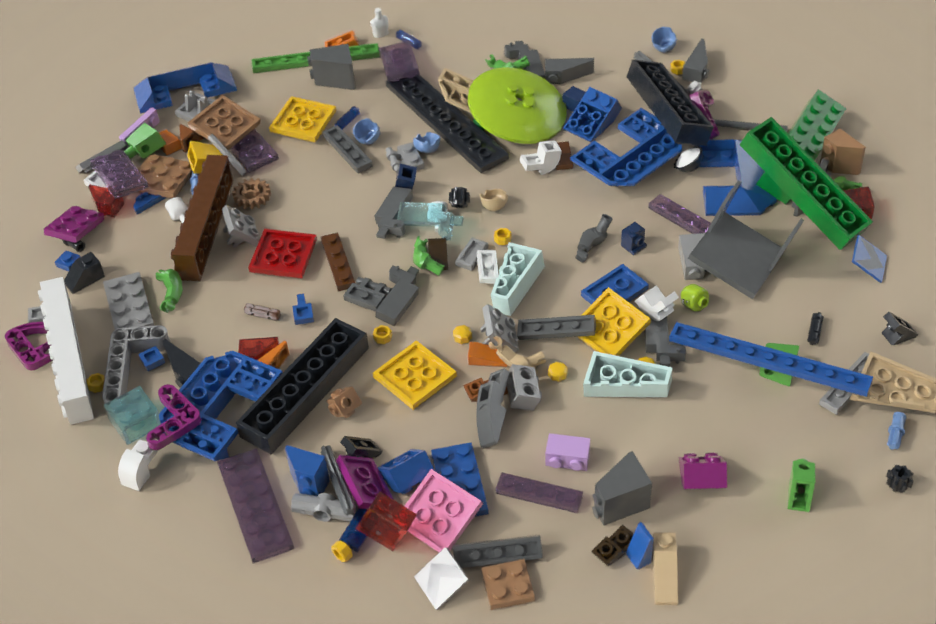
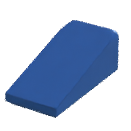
[626,522,654,569]

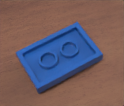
[581,264,649,305]

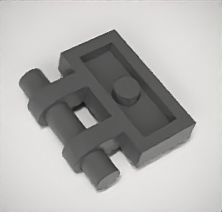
[343,277,392,312]

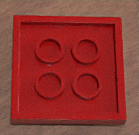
[248,229,317,278]

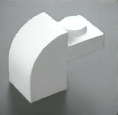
[520,141,562,175]
[635,285,679,321]
[118,440,159,491]

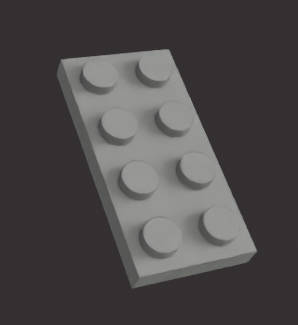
[103,272,154,330]

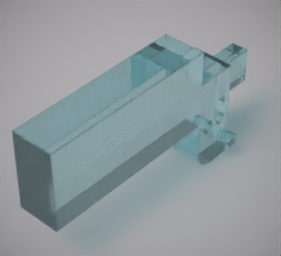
[397,202,464,241]

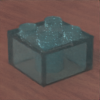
[104,386,161,445]

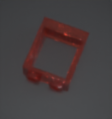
[355,491,417,551]

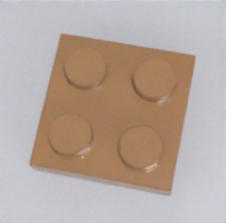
[481,559,535,610]

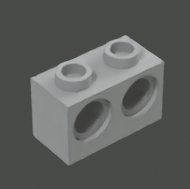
[507,364,542,411]

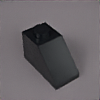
[64,252,105,294]

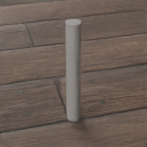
[208,134,247,176]

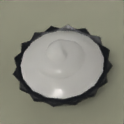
[673,146,703,172]

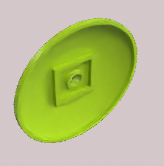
[468,67,567,144]

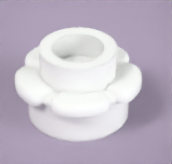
[687,81,702,95]

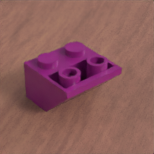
[679,453,727,489]

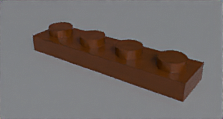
[321,232,355,291]

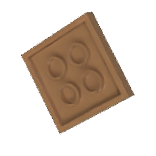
[188,95,261,150]
[126,154,192,198]

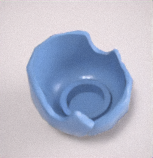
[651,27,677,52]
[353,118,380,145]
[413,132,441,153]

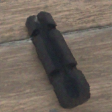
[807,312,824,346]

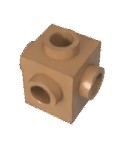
[326,386,362,418]

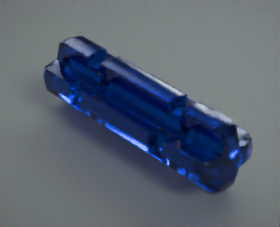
[396,30,422,49]
[335,106,360,130]

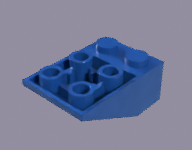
[563,87,622,142]

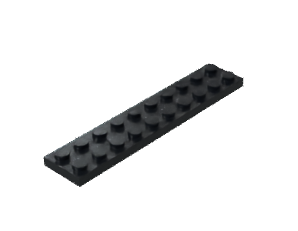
[385,68,509,173]

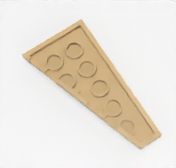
[850,352,936,413]

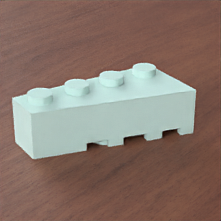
[491,242,545,316]
[583,351,673,397]

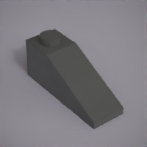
[682,38,709,83]
[545,58,594,84]

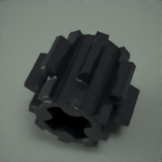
[449,187,470,208]
[886,465,914,493]

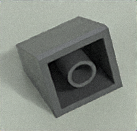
[307,44,356,90]
[592,451,652,526]

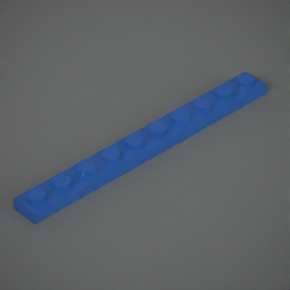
[669,322,873,397]

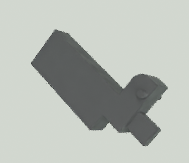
[504,41,545,79]
[374,187,413,239]
[375,265,419,326]
[645,316,686,367]

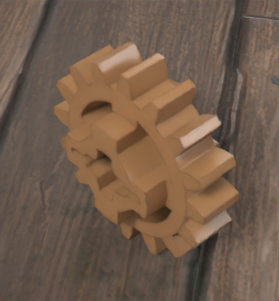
[232,178,271,210]

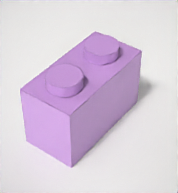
[545,434,590,471]

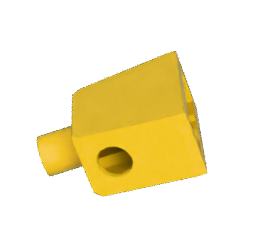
[187,141,222,174]

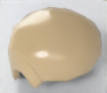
[479,189,508,211]

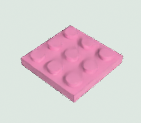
[394,469,483,553]

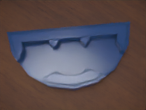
[133,192,166,215]

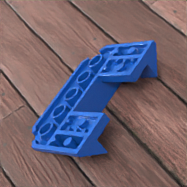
[133,62,237,114]
[570,108,682,186]
[697,139,777,216]
[159,351,283,461]

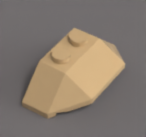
[438,68,474,113]

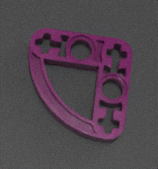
[5,322,53,371]

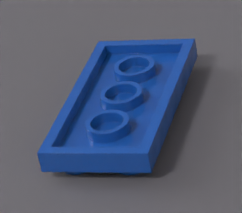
[431,442,489,517]

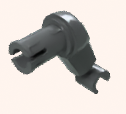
[575,214,613,263]

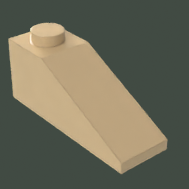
[652,532,678,605]

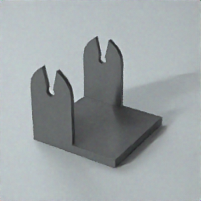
[688,180,804,299]

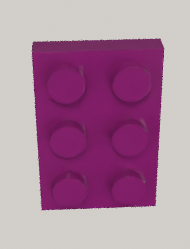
[44,206,104,243]
[336,455,396,511]

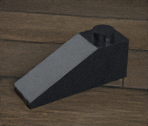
[163,339,201,388]

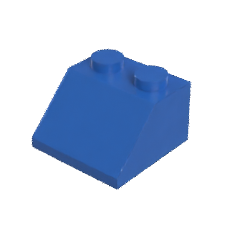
[285,445,330,496]
[378,449,435,494]

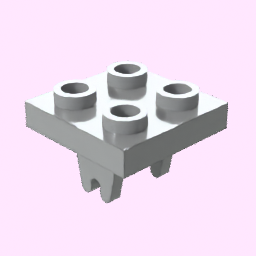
[175,90,215,122]
[222,205,260,247]
[480,304,519,352]

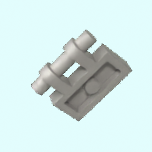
[386,142,424,173]

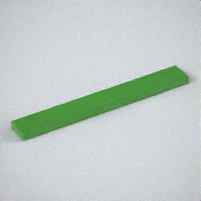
[251,43,380,73]

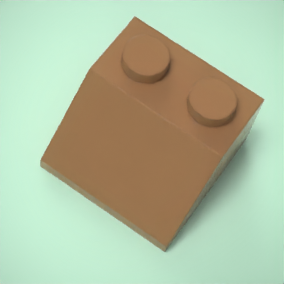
[820,129,866,175]

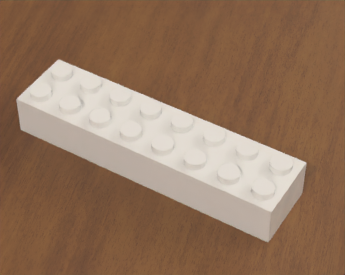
[38,277,94,425]

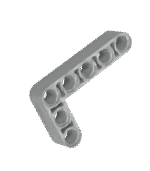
[102,325,170,414]

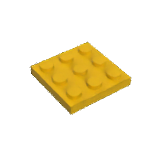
[269,96,336,142]
[577,287,651,356]
[373,340,457,410]

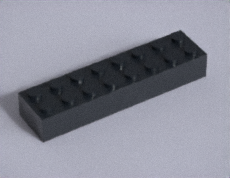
[626,59,714,146]
[236,318,369,455]

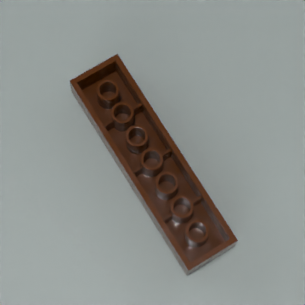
[171,155,234,282]

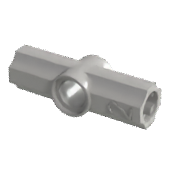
[291,493,358,522]

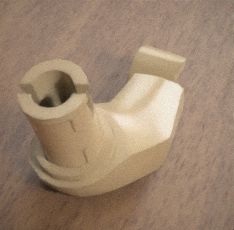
[489,336,546,367]

